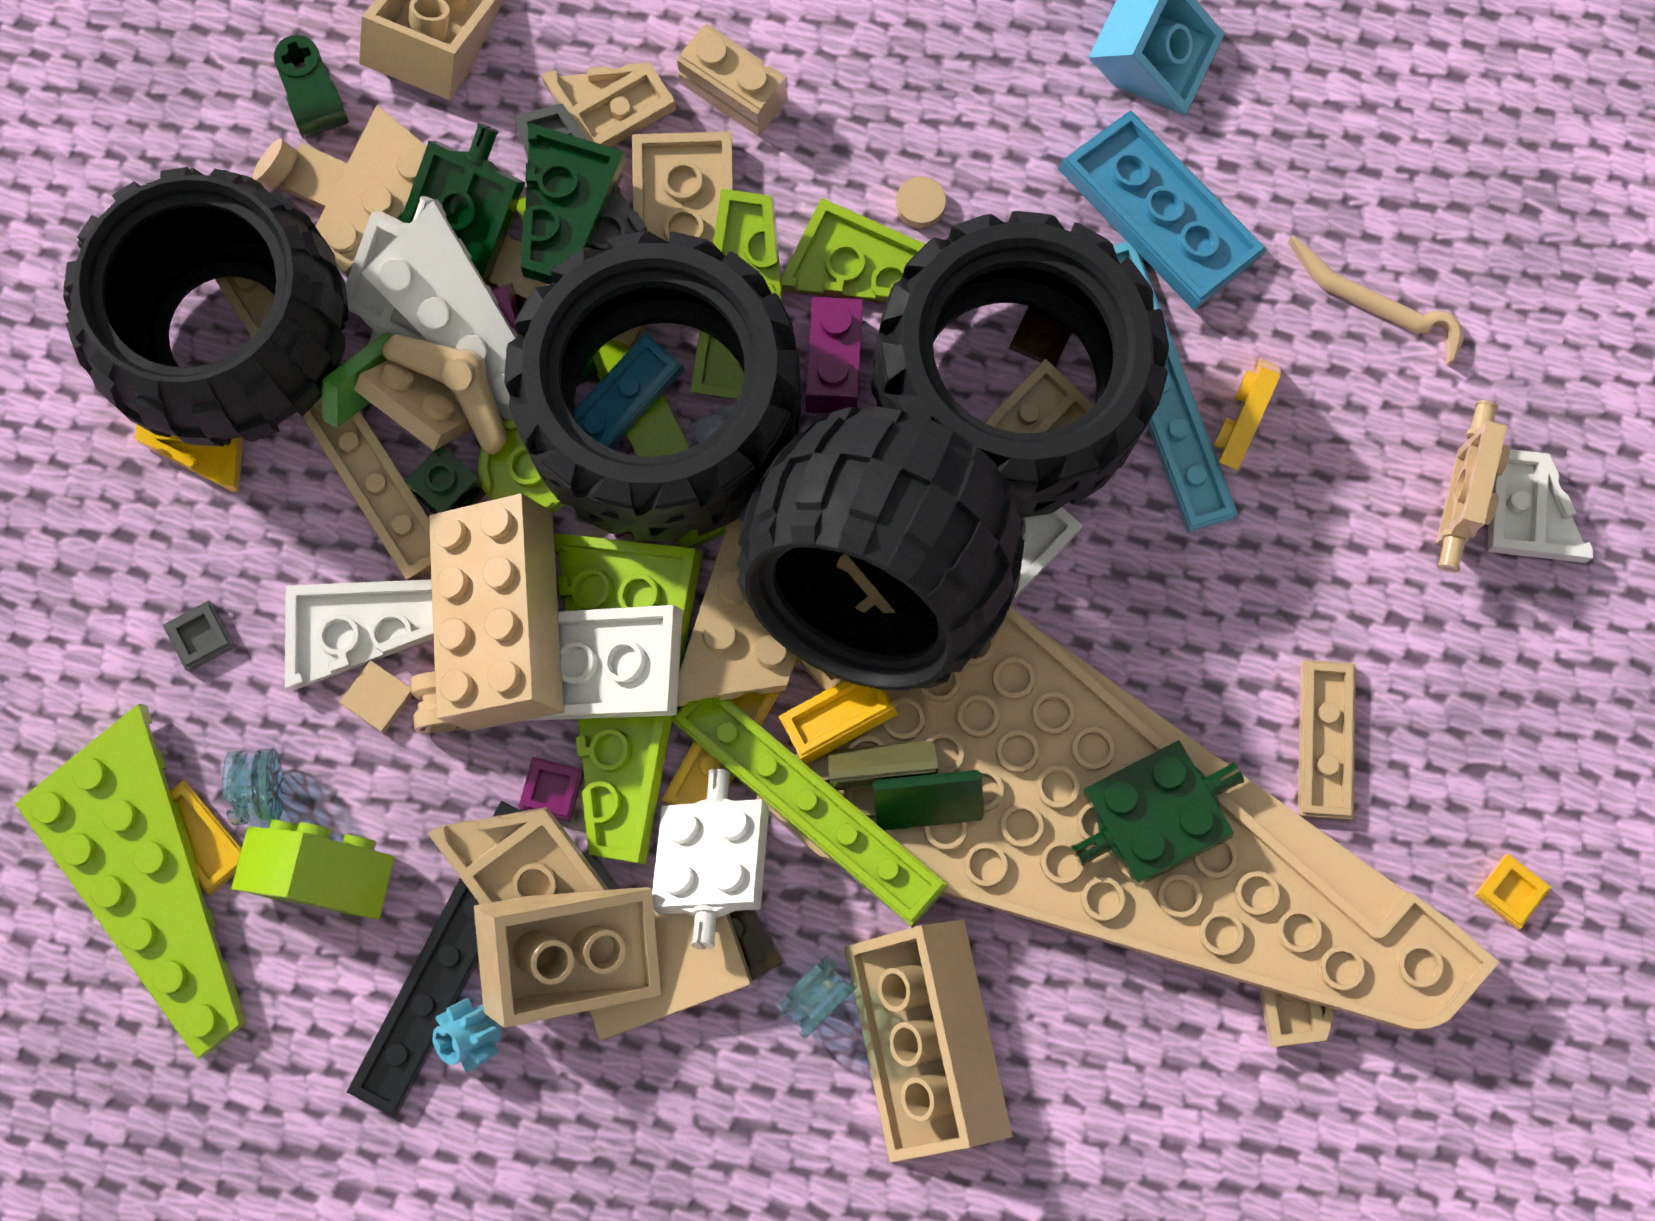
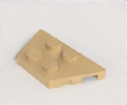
[677,518,796,707]
[428,807,609,904]

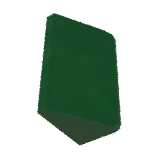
[872,770,984,831]

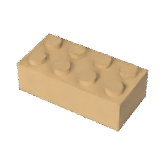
[429,493,564,731]

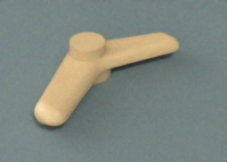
[382,334,507,454]

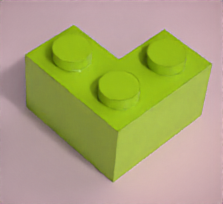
[231,819,395,920]

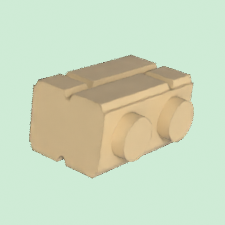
[677,23,788,137]

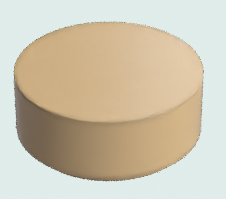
[252,139,297,190]
[896,176,946,229]

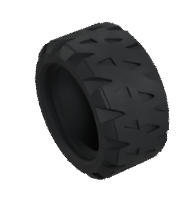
[871,211,1169,518]
[504,231,802,541]

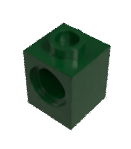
[404,446,486,514]

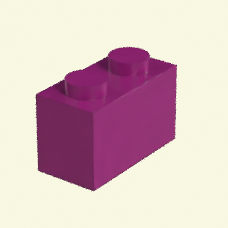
[806,297,863,413]

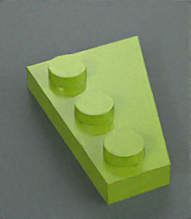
[781,198,925,303]

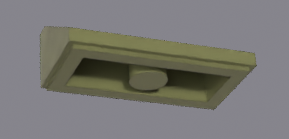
[828,741,938,791]

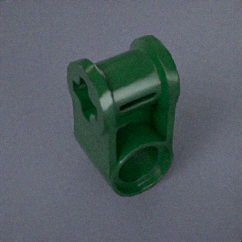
[274,35,350,139]

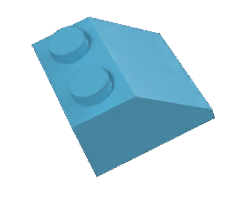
[1088,0,1225,115]

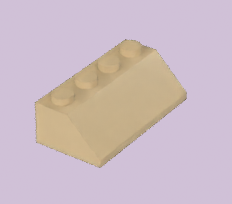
[844,919,1013,1162]

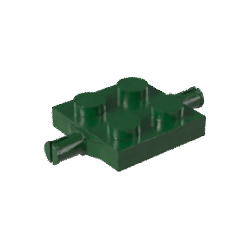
[400,123,525,278]
[1071,740,1244,888]

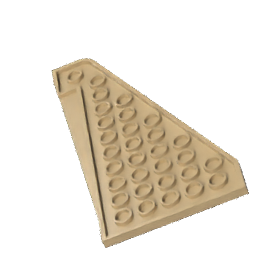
[756,605,1500,1031]

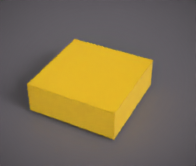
[1474,854,1552,930]

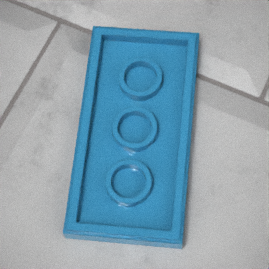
[1058,110,1267,311]

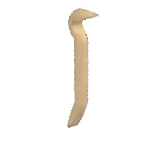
[1287,236,1464,366]

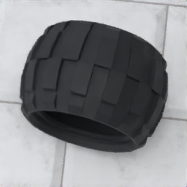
[63,167,349,447]
[736,407,1025,691]

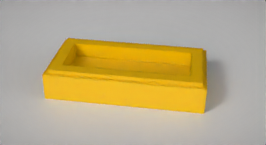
[779,681,898,764]
[170,780,242,895]

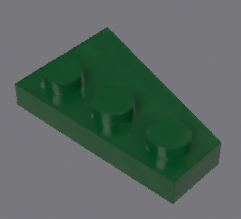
[521,123,625,285]

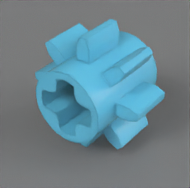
[433,998,502,1072]

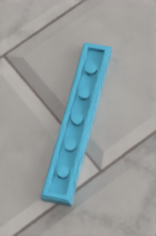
[1113,241,1238,533]

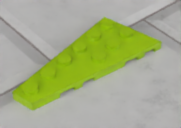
[554,533,702,865]
[15,703,247,1059]

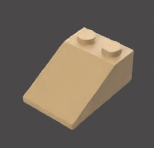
[359,0,504,100]
[474,887,661,1028]

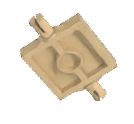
[1436,400,1510,573]

